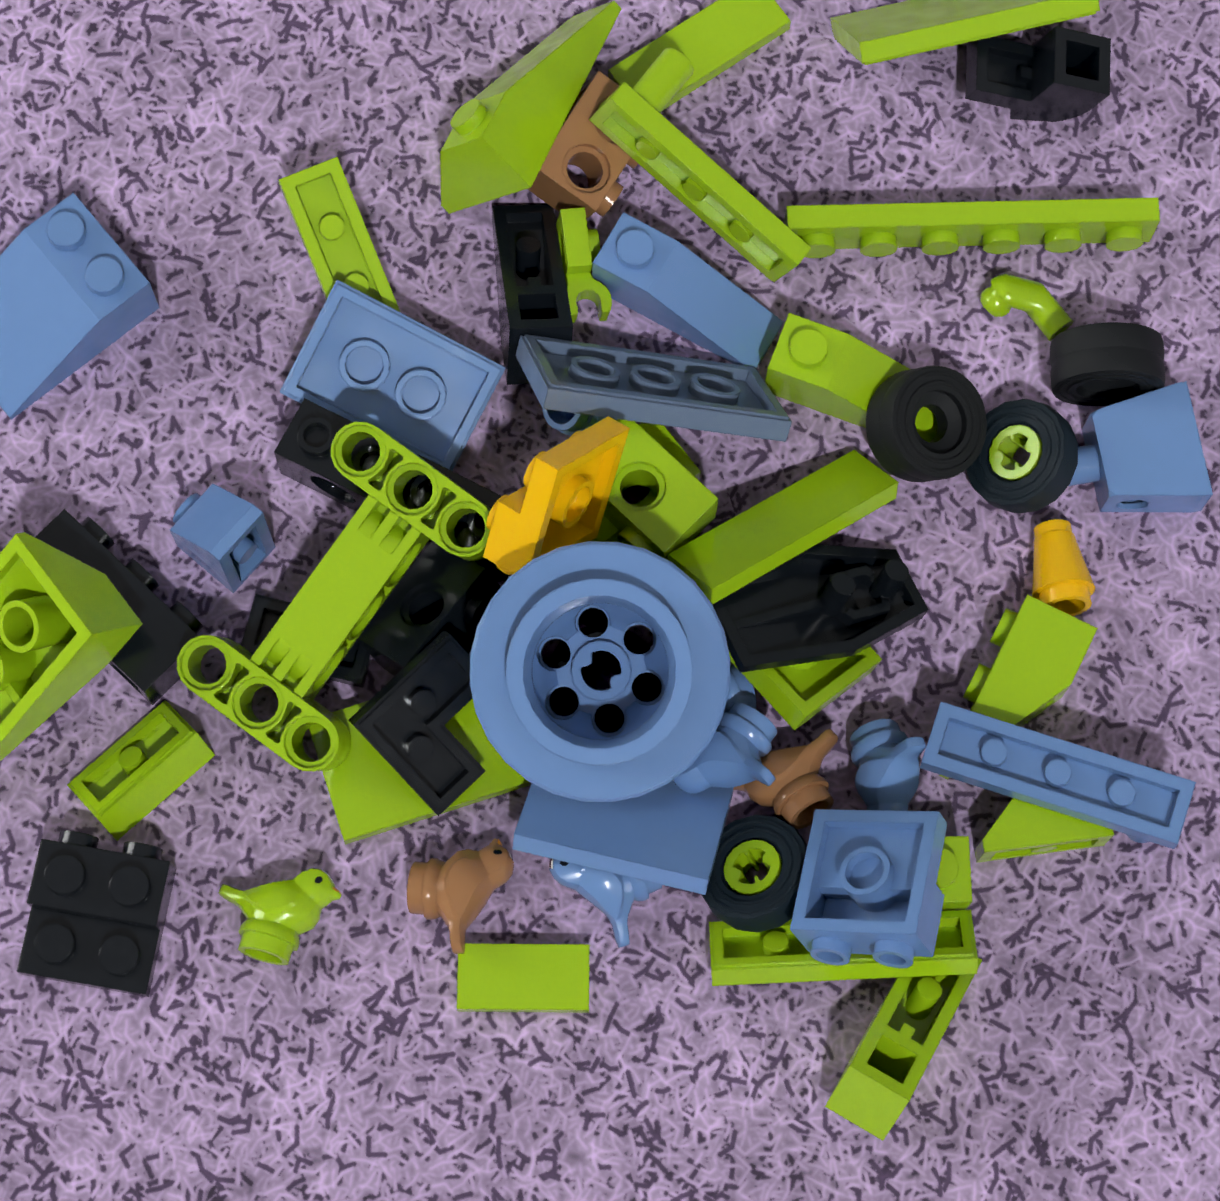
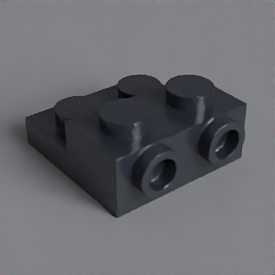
[17,830,176,997]

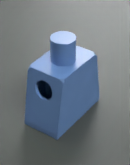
[1069,381,1213,513]

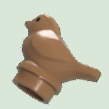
[733,728,838,830]
[407,838,514,954]

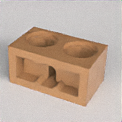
[527,71,638,219]

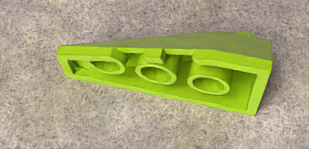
[440,1,621,214]
[0,532,143,761]

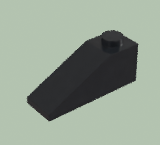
[492,204,573,385]

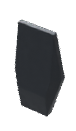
[713,544,929,673]

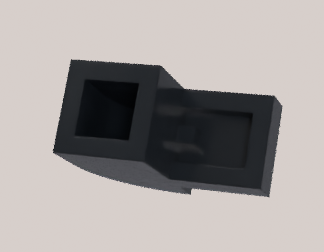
[965,26,1111,122]

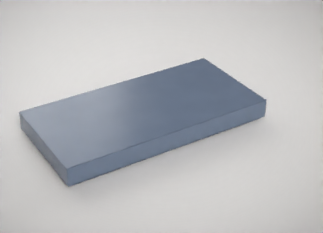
[515,334,792,442]

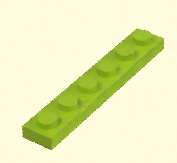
[784,198,1160,258]

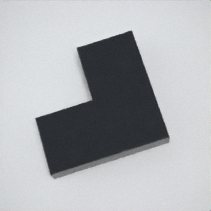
[348,630,485,816]

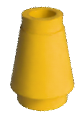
[1032,519,1095,616]

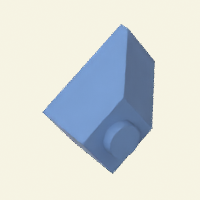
[170,483,275,593]

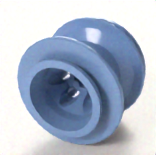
[470,541,730,802]

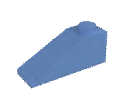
[592,212,783,369]

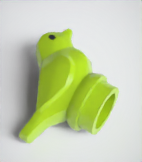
[218,868,342,965]

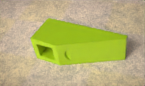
[939,594,1098,780]

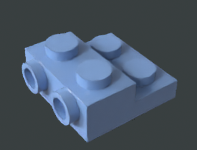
[790,809,947,968]

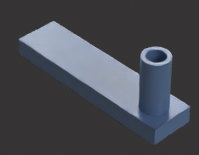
[920,702,1196,849]

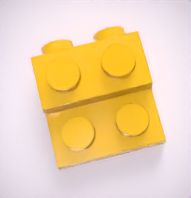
[483,416,630,576]

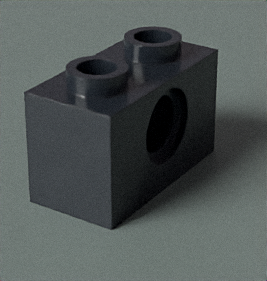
[357,541,501,676]

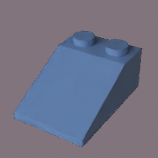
[0,193,160,420]

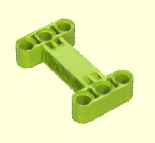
[177,422,491,771]

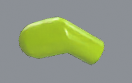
[980,273,1074,341]

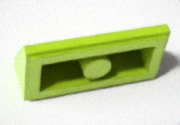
[67,700,215,841]

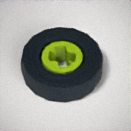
[966,399,1078,514]
[701,815,807,933]

